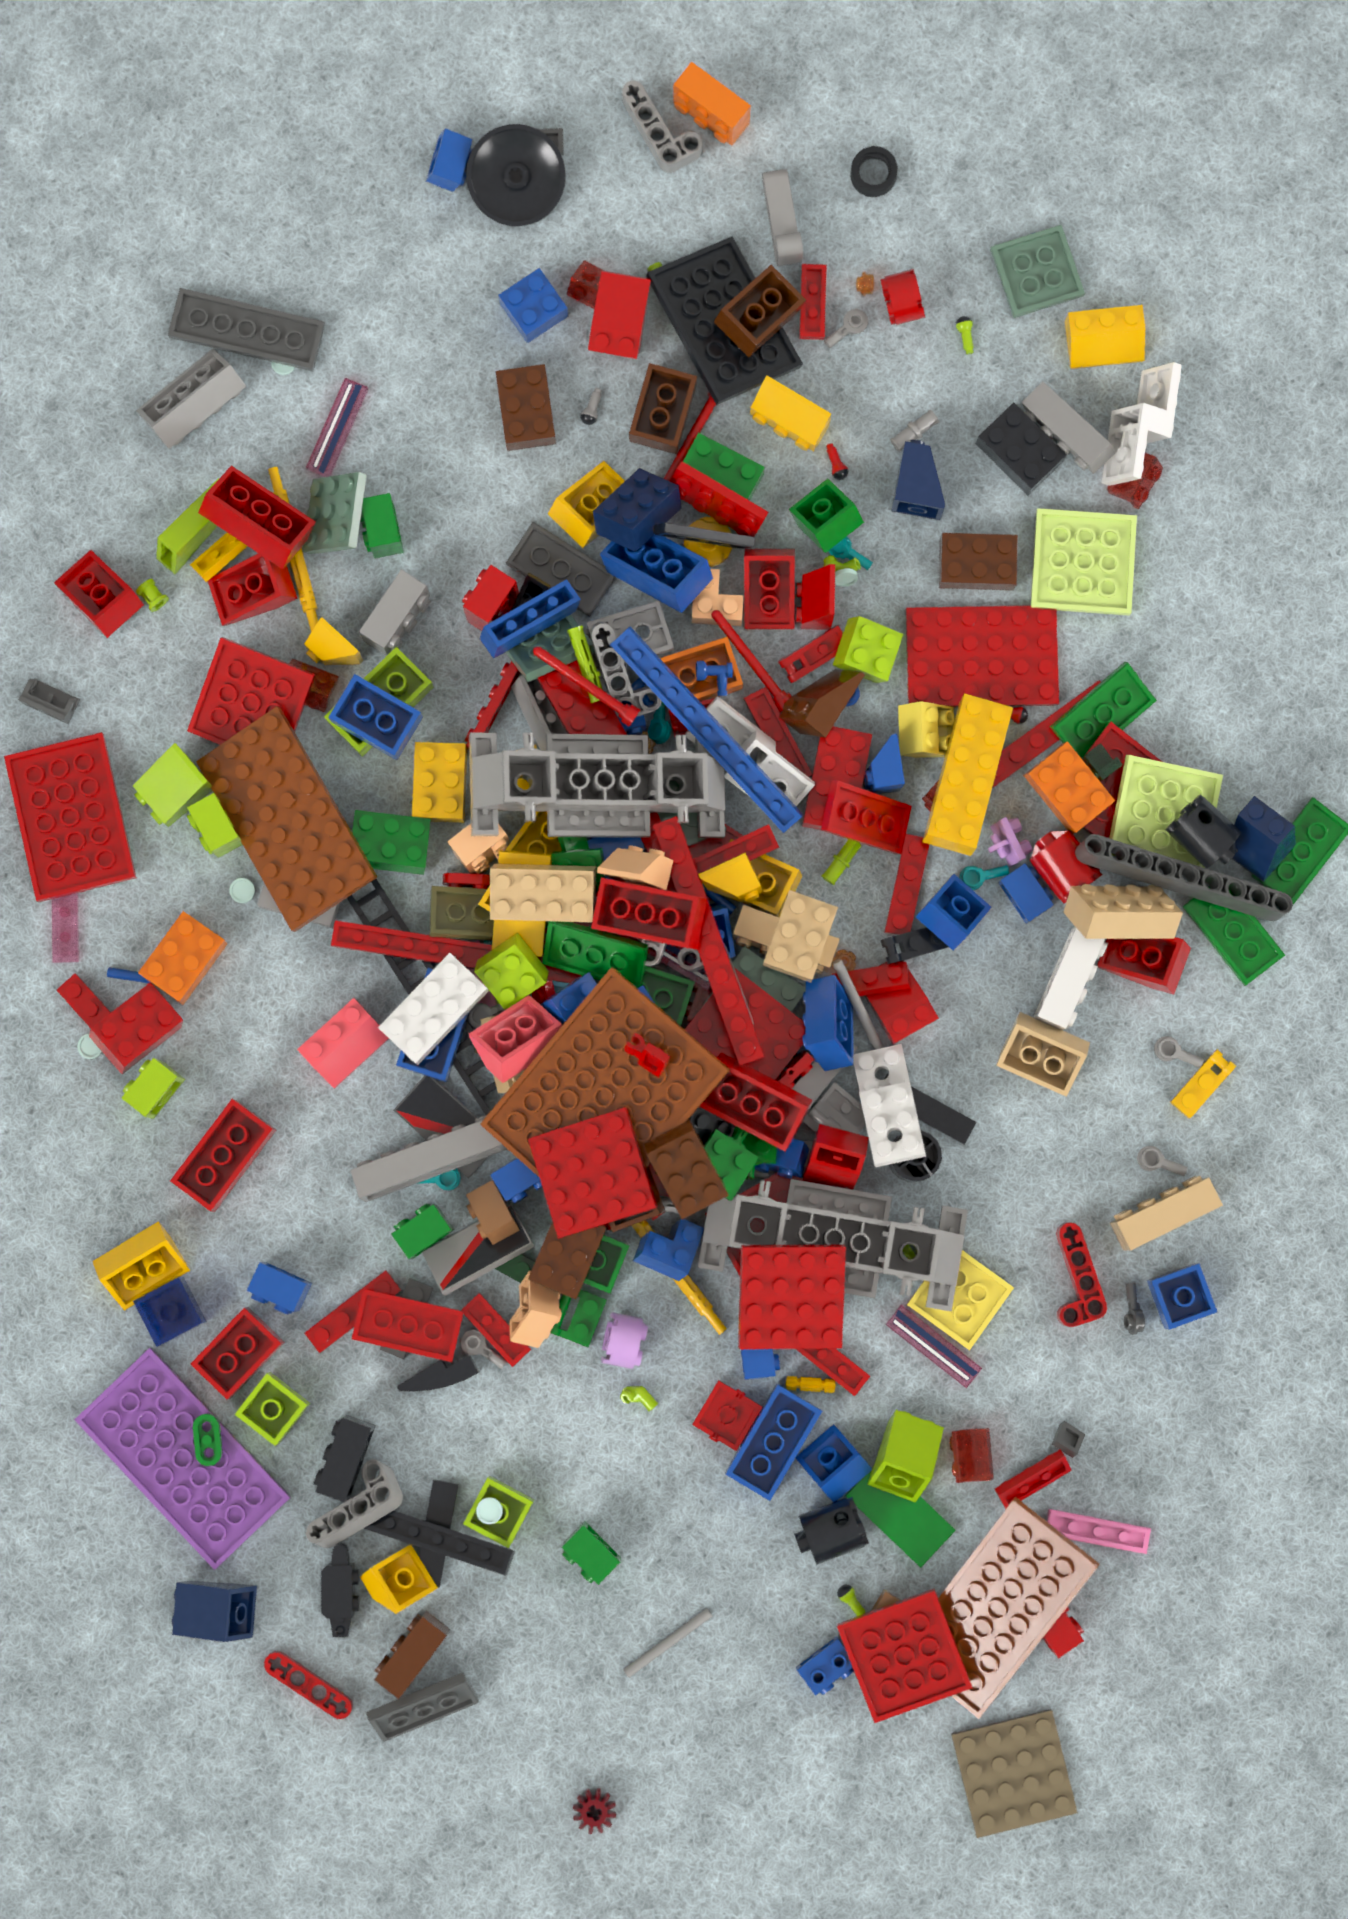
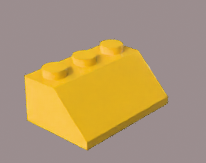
[1065,305,1146,369]
[750,376,831,452]
[92,1221,190,1311]

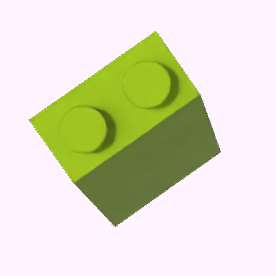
[133,743,212,827]
[867,1409,944,1502]

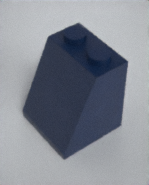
[891,440,945,520]
[1232,796,1296,882]
[172,1581,257,1642]

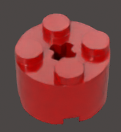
[880,268,926,325]

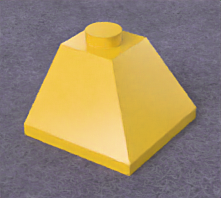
[304,617,364,665]
[698,853,764,902]
[360,1544,438,1614]

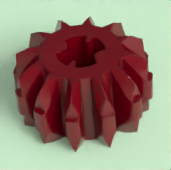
[573,1788,616,1834]

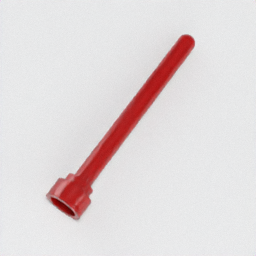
[663,393,716,481]
[711,610,792,712]
[533,646,641,727]

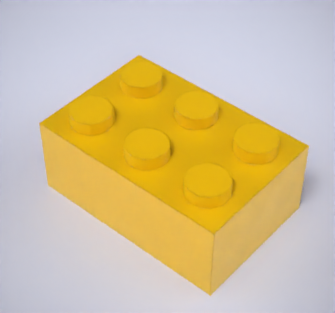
[412,742,467,823]

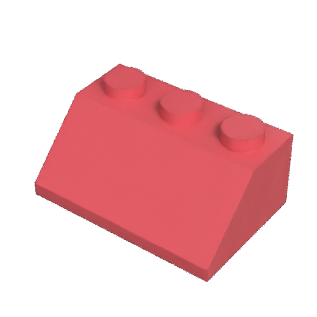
[469,995,562,1083]
[297,998,389,1089]

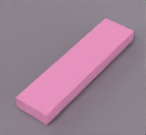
[1047,1509,1151,1554]

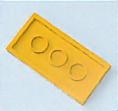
[492,850,551,957]

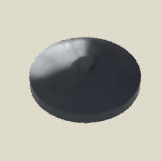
[466,124,566,227]

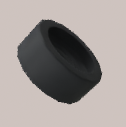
[850,146,898,197]

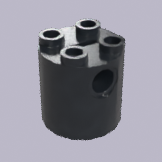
[1165,794,1242,869]
[889,1130,942,1182]
[794,1497,869,1565]

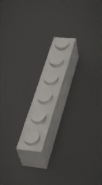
[350,1115,507,1202]

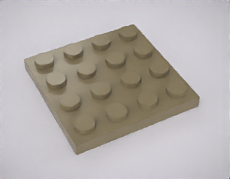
[951,1709,1078,1838]

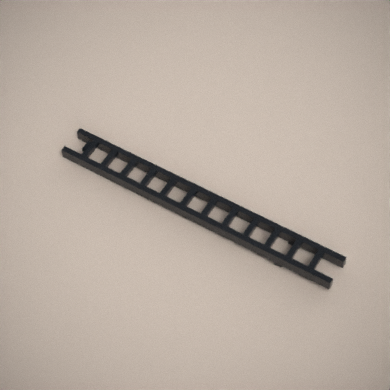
[347,879,497,1115]

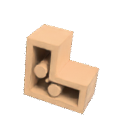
[692,569,743,626]
[509,1270,562,1348]

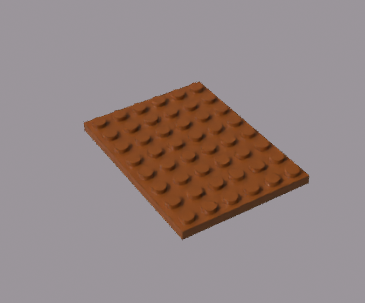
[480,967,730,1177]

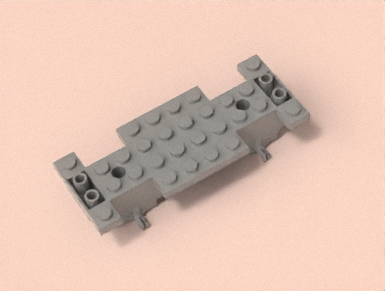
[469,732,726,838]
[698,1179,968,1312]

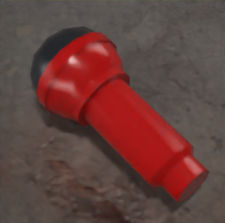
[826,443,849,480]
[1011,707,1028,724]

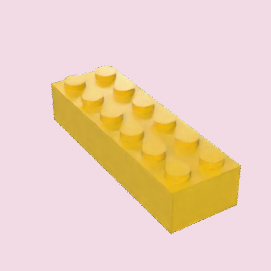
[922,694,1013,856]

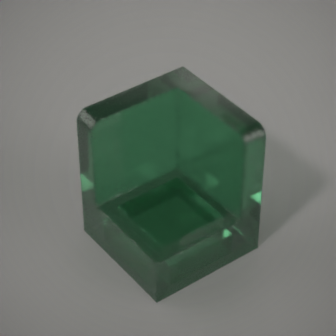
[1081,744,1123,781]

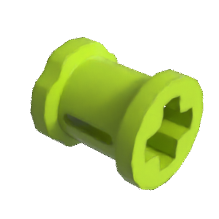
[135,578,169,612]

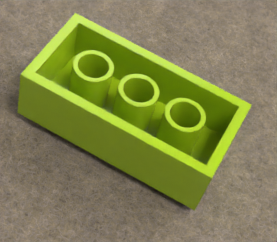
[324,647,434,757]

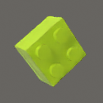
[832,616,903,683]
[187,793,243,858]
[474,933,549,1010]
[121,1058,185,1119]
[235,1372,311,1446]
[463,1476,534,1548]

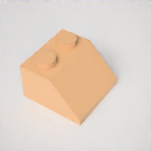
[597,845,673,890]

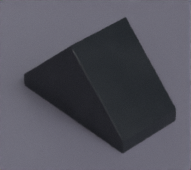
[511,573,551,611]

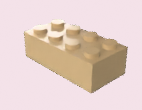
[490,864,596,922]
[1063,884,1183,939]
[732,905,840,974]
[1110,1176,1223,1251]

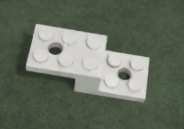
[1102,362,1181,486]
[685,696,815,806]
[853,1044,926,1168]

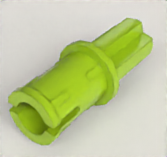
[821,839,861,885]

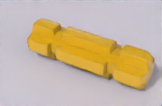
[785,1376,836,1393]

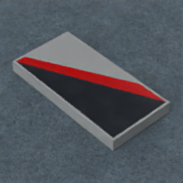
[422,1203,535,1296]

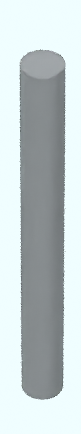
[832,959,883,1050]
[623,1608,713,1678]

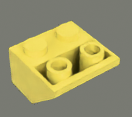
[898,701,955,758]

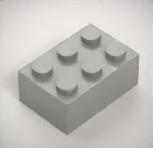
[359,569,431,656]

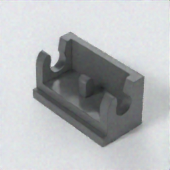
[18,678,80,724]

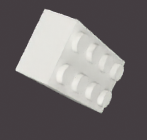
[1033,926,1108,1030]
[378,953,489,1065]

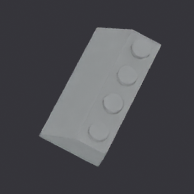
[136,349,246,449]

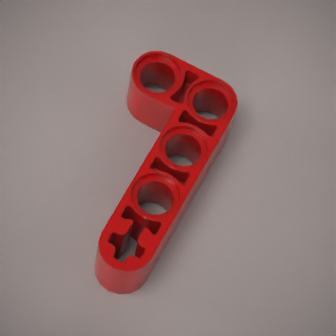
[1056,1222,1107,1327]

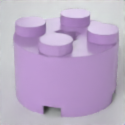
[601,1312,648,1369]

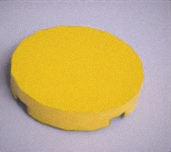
[684,517,732,567]

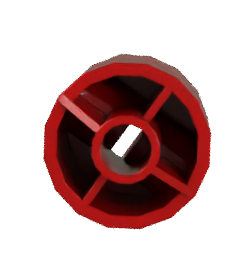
[1029,830,1103,904]

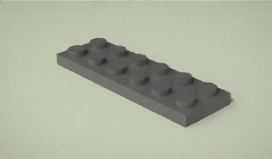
[168,288,325,371]

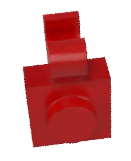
[624,1033,670,1078]

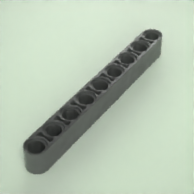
[1075,834,1293,922]

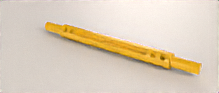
[268,467,318,632]
[631,1220,727,1335]

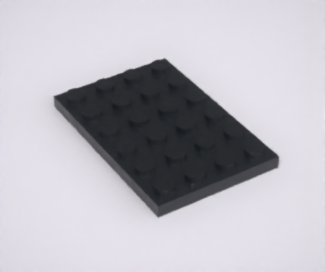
[646,236,803,405]

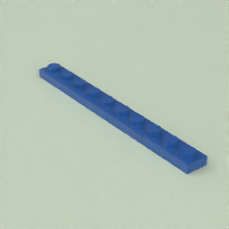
[610,626,803,833]

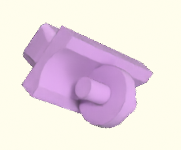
[988,817,1033,867]

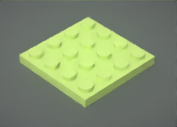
[1030,508,1137,616]
[1109,755,1223,868]

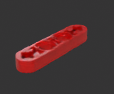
[264,1651,353,1719]

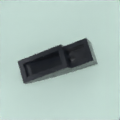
[396,1355,480,1392]

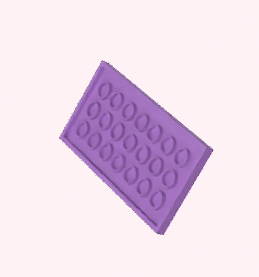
[74,1348,291,1570]

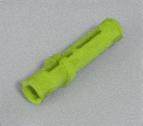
[567,625,603,703]

